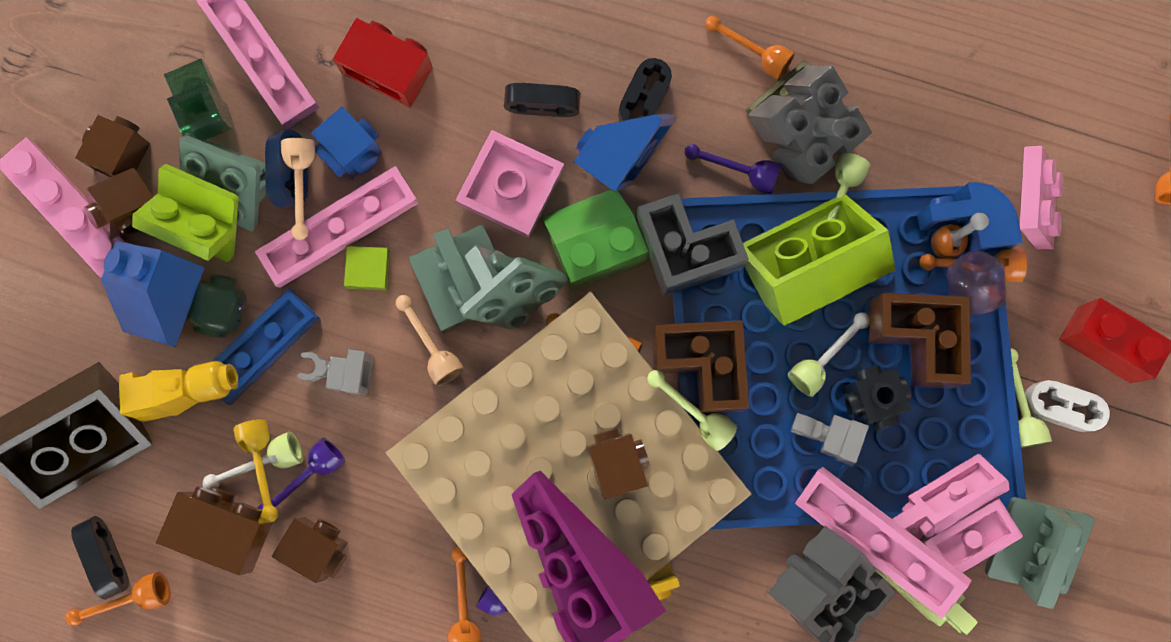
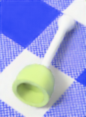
[787,313,870,397]
[203,431,303,490]

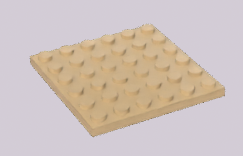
[385,292,751,642]

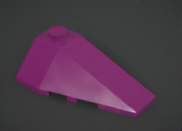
[511,470,666,642]

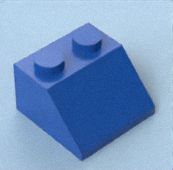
[574,113,677,191]
[101,241,205,347]

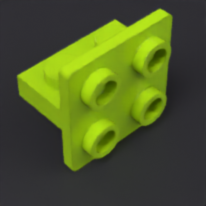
[132,164,239,262]

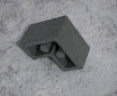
[635,193,749,296]

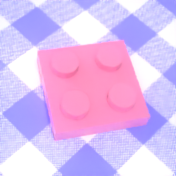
[455,130,564,239]
[1020,146,1064,249]

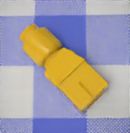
[119,361,238,422]

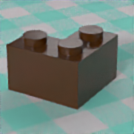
[869,293,971,389]
[652,320,749,414]
[156,486,273,575]

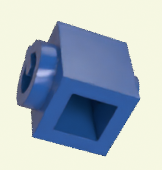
[311,106,382,179]

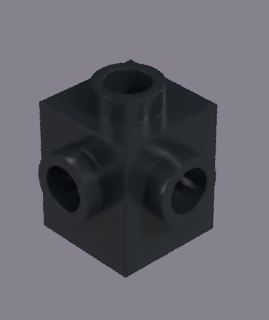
[843,365,912,430]

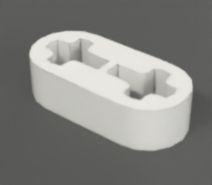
[1025,380,1110,432]

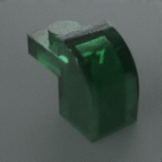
[164,58,234,141]

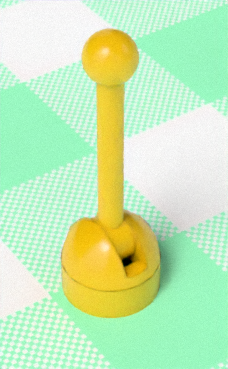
[233,419,278,522]

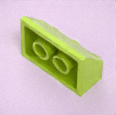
[743,194,896,326]

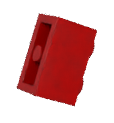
[333,18,433,108]
[1059,298,1171,383]

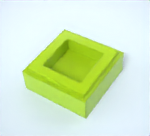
[344,246,390,290]

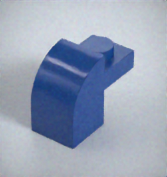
[917,182,1023,257]

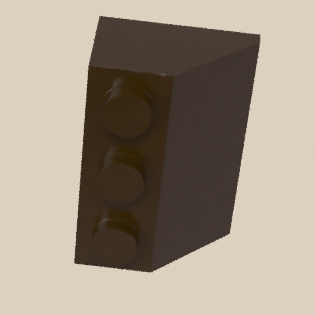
[0,362,152,509]

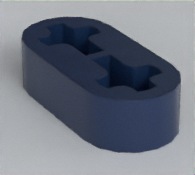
[265,129,308,208]

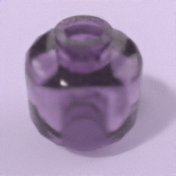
[947,251,1006,315]

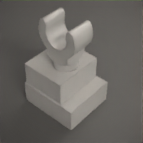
[297,349,374,397]
[791,413,869,466]

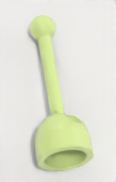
[827,153,871,220]
[1011,348,1052,448]
[647,370,737,451]

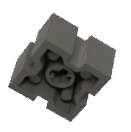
[747,65,872,185]
[768,526,895,642]

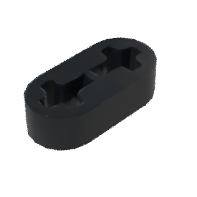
[618,58,672,122]
[503,83,581,117]
[71,516,129,600]

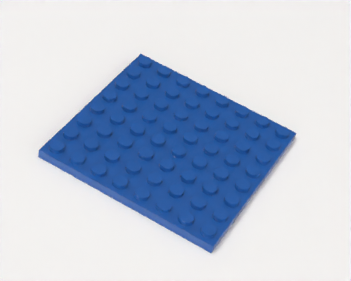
[673,185,1027,530]

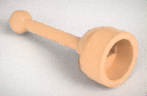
[281,138,315,240]
[396,295,464,387]

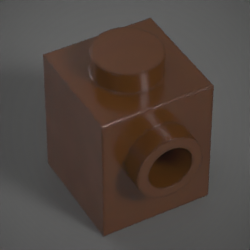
[75,115,150,178]
[84,168,154,240]
[586,427,649,500]
[271,517,348,583]

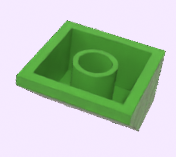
[541,189,649,292]

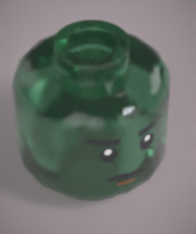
[186,274,247,338]

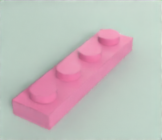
[196,0,319,130]
[0,137,128,278]
[254,166,419,288]
[795,467,972,619]

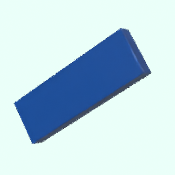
[213,288,320,405]

